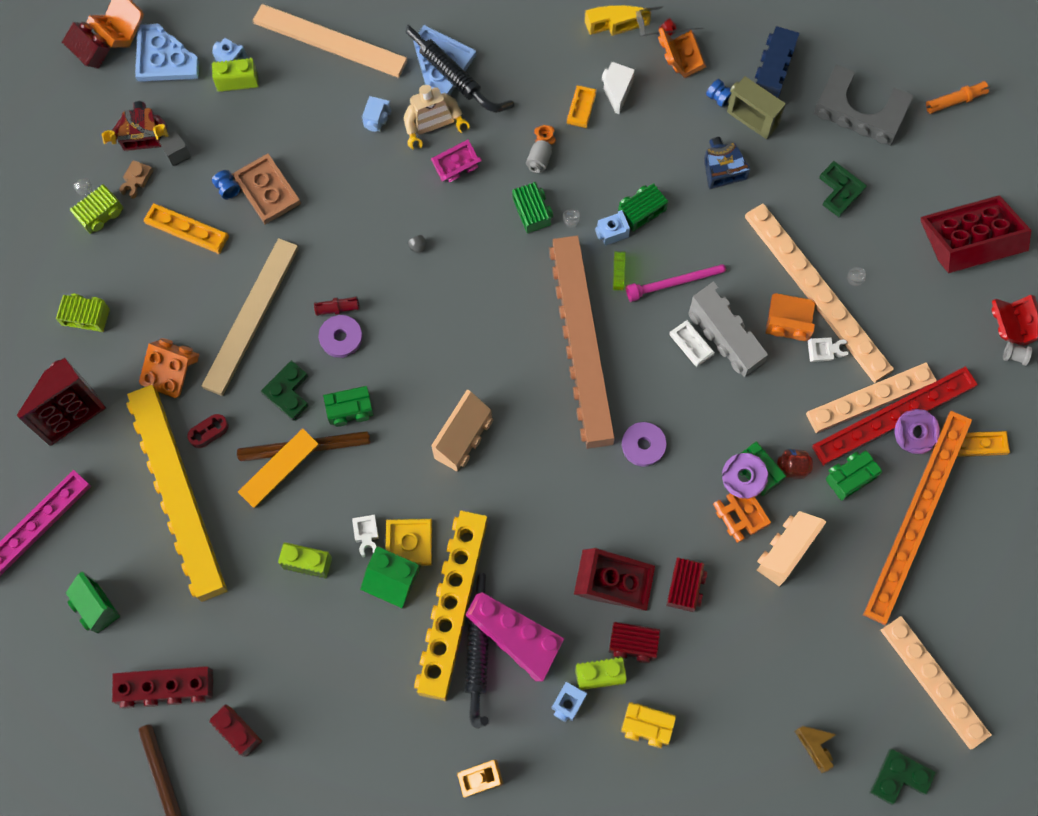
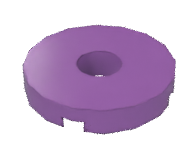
[318,315,363,358]
[895,409,940,454]
[621,422,667,467]
[722,453,768,499]

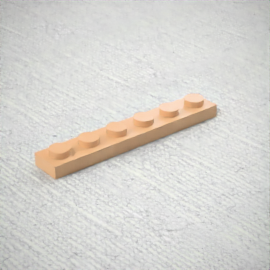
[806,362,937,433]
[881,616,991,750]

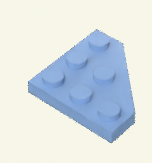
[135,24,199,81]
[413,25,476,95]

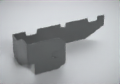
[636,6,703,36]

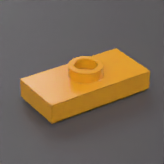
[567,85,597,128]

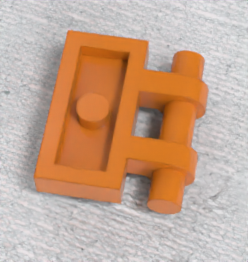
[713,493,771,543]

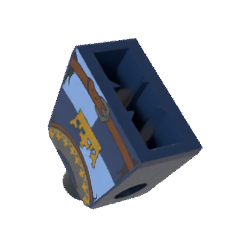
[704,137,750,189]

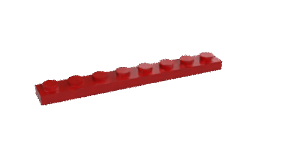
[812,366,978,466]

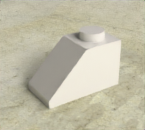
[602,62,635,114]

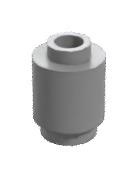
[526,140,552,173]

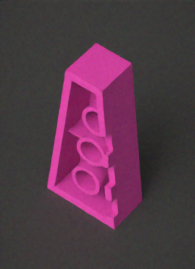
[466,593,564,681]

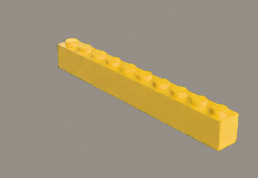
[126,384,228,602]

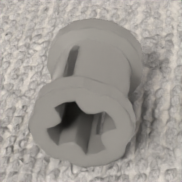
[1003,342,1032,366]

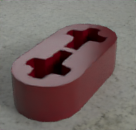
[187,414,229,448]

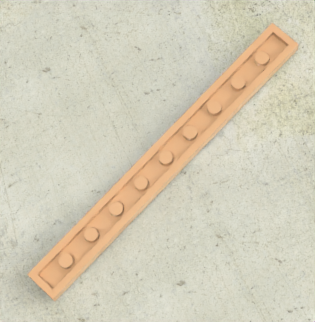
[745,203,894,383]

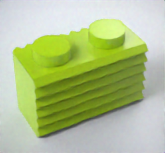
[212,58,258,91]
[70,184,124,234]
[56,294,110,332]
[278,542,332,579]
[575,657,626,690]

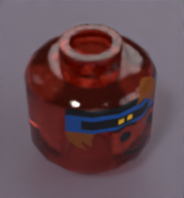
[777,449,813,479]

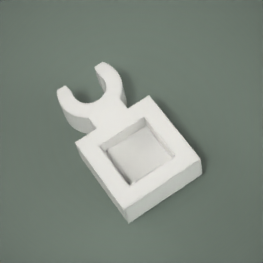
[808,337,848,362]
[352,515,379,557]

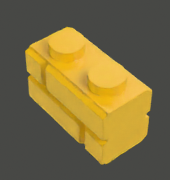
[621,702,676,748]

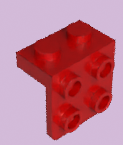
[991,295,1038,346]

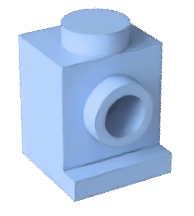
[212,38,247,62]
[362,96,391,132]
[595,210,630,246]
[552,682,587,722]

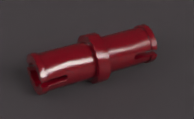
[314,296,360,316]

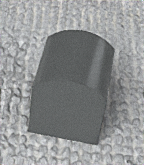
[160,132,191,166]

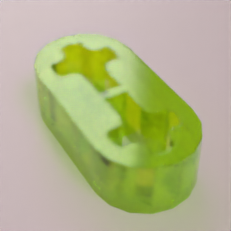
[613,251,625,291]

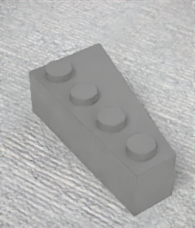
[689,281,768,377]

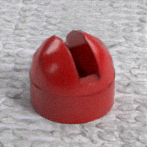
[658,18,676,36]

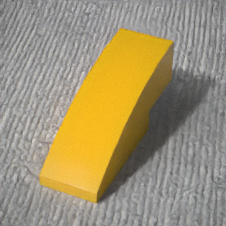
[585,5,651,36]

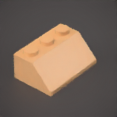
[431,390,493,472]
[757,511,826,587]

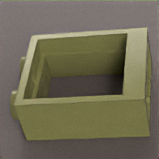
[727,76,786,139]

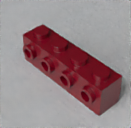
[112,666,213,709]

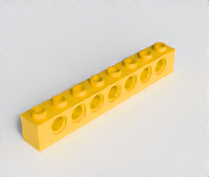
[414,510,488,701]

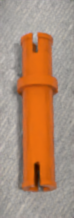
[926,81,989,114]

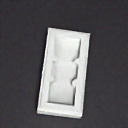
[669,320,715,367]

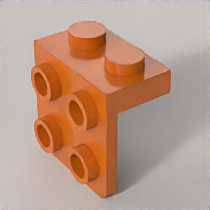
[87,0,144,48]
[658,27,706,78]
[765,293,815,342]
[139,338,200,398]

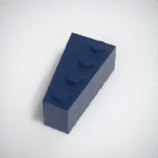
[755,26,800,98]

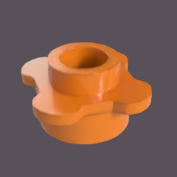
[534,125,556,145]

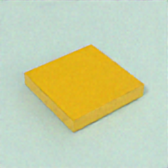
[386,519,432,566]

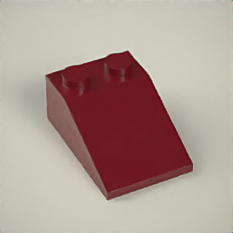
[574,548,655,611]

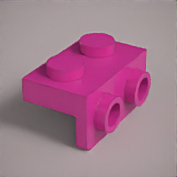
[431,139,482,182]

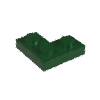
[819,161,867,218]
[261,360,309,421]
[870,749,936,805]

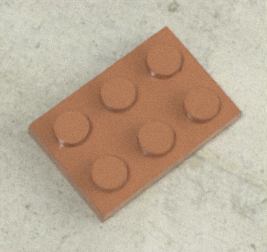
[232,154,301,224]

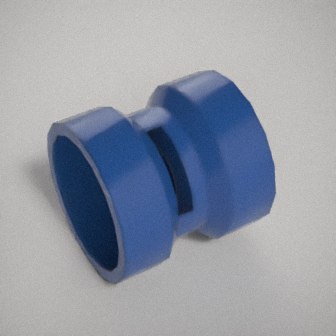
[706,79,731,108]
[212,170,241,200]

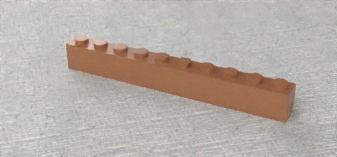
[549,236,614,449]

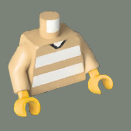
[404,85,470,150]

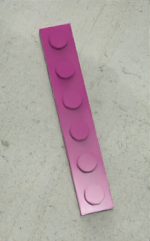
[0,470,91,576]

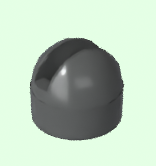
[408,235,426,253]

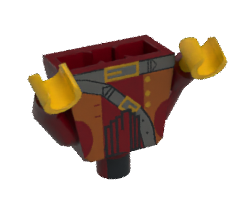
[102,101,169,151]

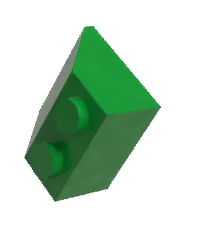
[360,546,421,608]
[66,571,121,634]

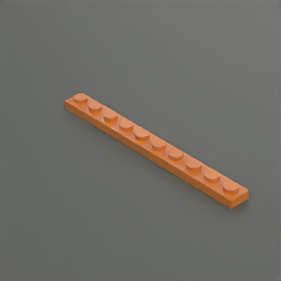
[863,411,972,625]

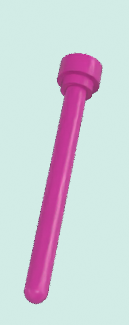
[626,265,726,302]

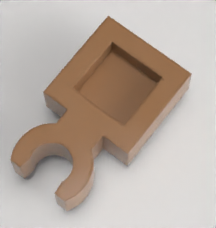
[120,160,153,199]

